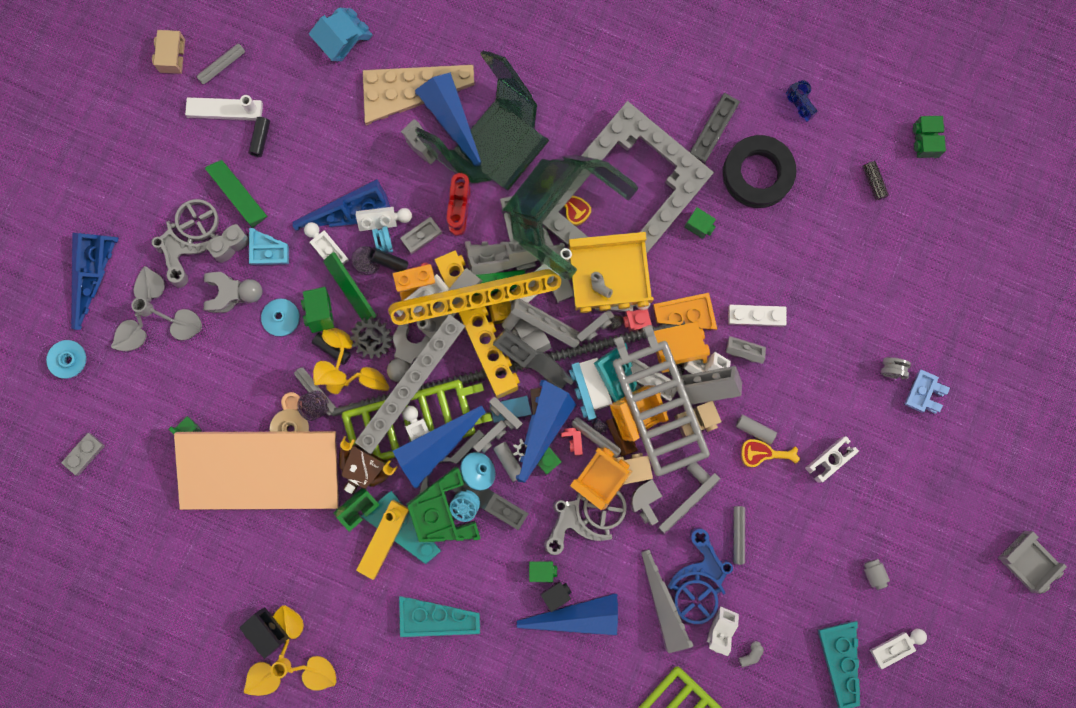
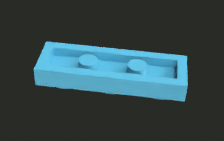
[569,362,596,421]

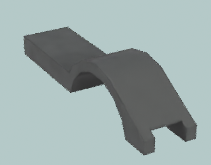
[493,328,573,389]
[419,430,485,494]
[451,468,529,530]

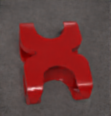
[447,173,471,236]

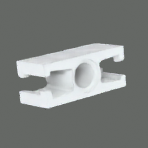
[579,358,612,411]
[805,436,859,483]

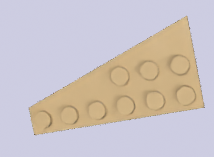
[363,65,475,126]

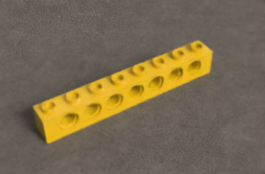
[434,250,520,399]

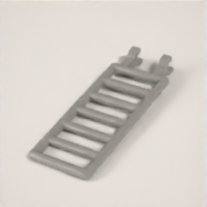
[613,325,710,476]

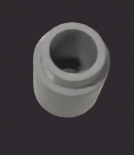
[864,559,890,590]

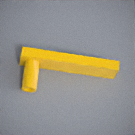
[356,500,409,580]

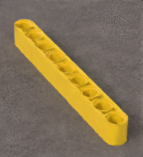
[388,269,561,325]

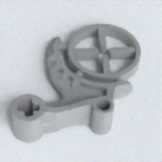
[152,199,219,288]
[544,491,626,555]

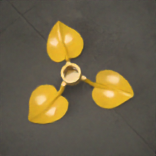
[313,328,389,394]
[244,605,337,696]

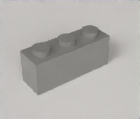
[681,366,742,404]

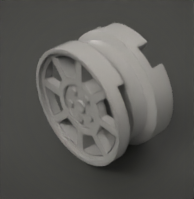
[881,357,911,379]

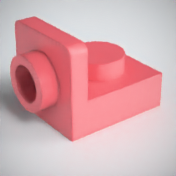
[623,309,652,332]
[561,428,583,456]

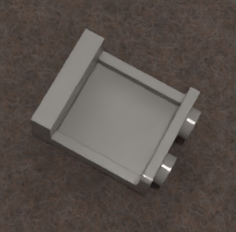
[998,531,1067,594]

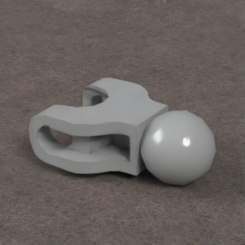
[203,272,263,313]
[387,324,431,383]

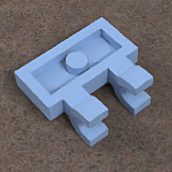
[904,370,950,414]

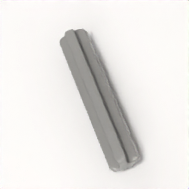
[197,43,245,84]
[294,367,336,416]
[572,417,621,458]
[733,506,745,565]

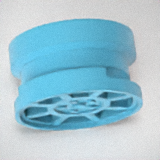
[372,226,393,253]
[449,490,480,522]

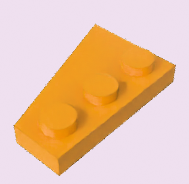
[653,293,717,330]

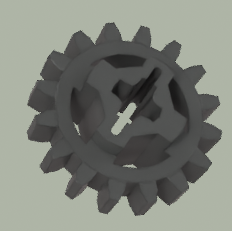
[350,316,393,359]

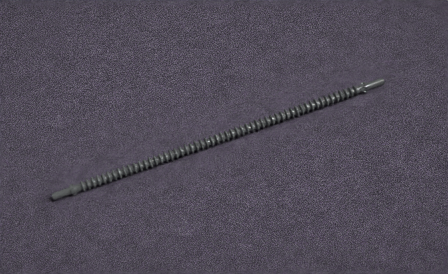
[331,321,685,417]

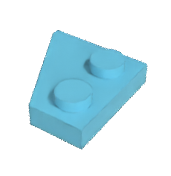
[249,228,289,265]

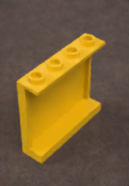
[568,232,654,313]

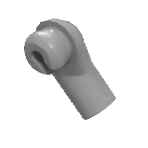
[591,272,613,298]
[738,641,764,668]

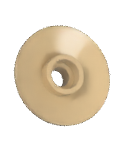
[270,409,309,432]

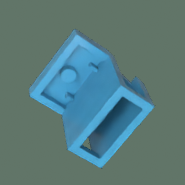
[309,7,373,61]

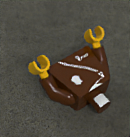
[339,436,398,494]

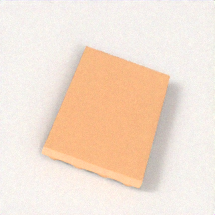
[174,431,339,509]

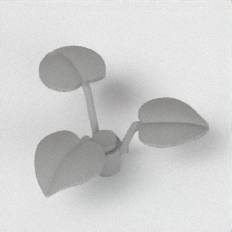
[111,266,202,351]

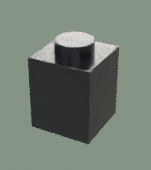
[540,581,572,612]

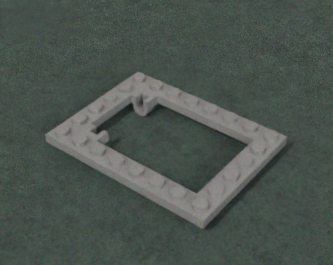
[532,101,714,254]

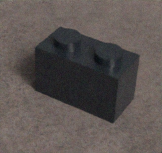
[239,607,290,659]

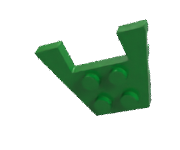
[407,467,481,542]

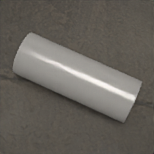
[735,414,777,445]
[493,441,521,482]

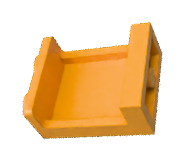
[393,264,435,301]
[654,322,710,373]
[610,385,669,441]
[570,447,633,510]

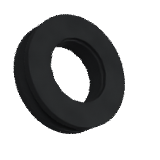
[723,135,797,208]

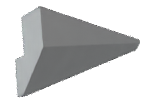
[465,241,565,275]
[641,549,693,653]

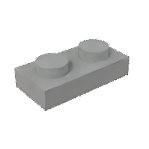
[400,217,442,255]
[577,311,615,342]
[726,336,766,364]
[489,396,523,430]
[473,420,507,453]
[61,433,105,476]

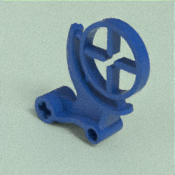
[667,527,733,624]

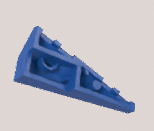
[415,72,481,166]
[292,179,390,231]
[71,232,118,330]
[516,380,576,483]
[393,405,486,489]
[517,594,618,635]

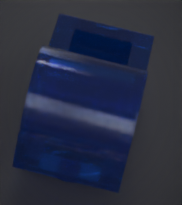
[786,80,818,122]

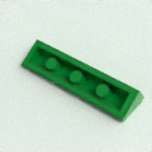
[205,160,268,228]
[323,252,377,321]

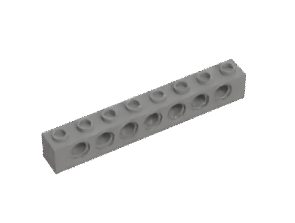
[355,314,465,454]

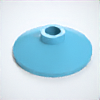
[261,299,300,337]
[46,340,86,379]
[460,452,496,491]

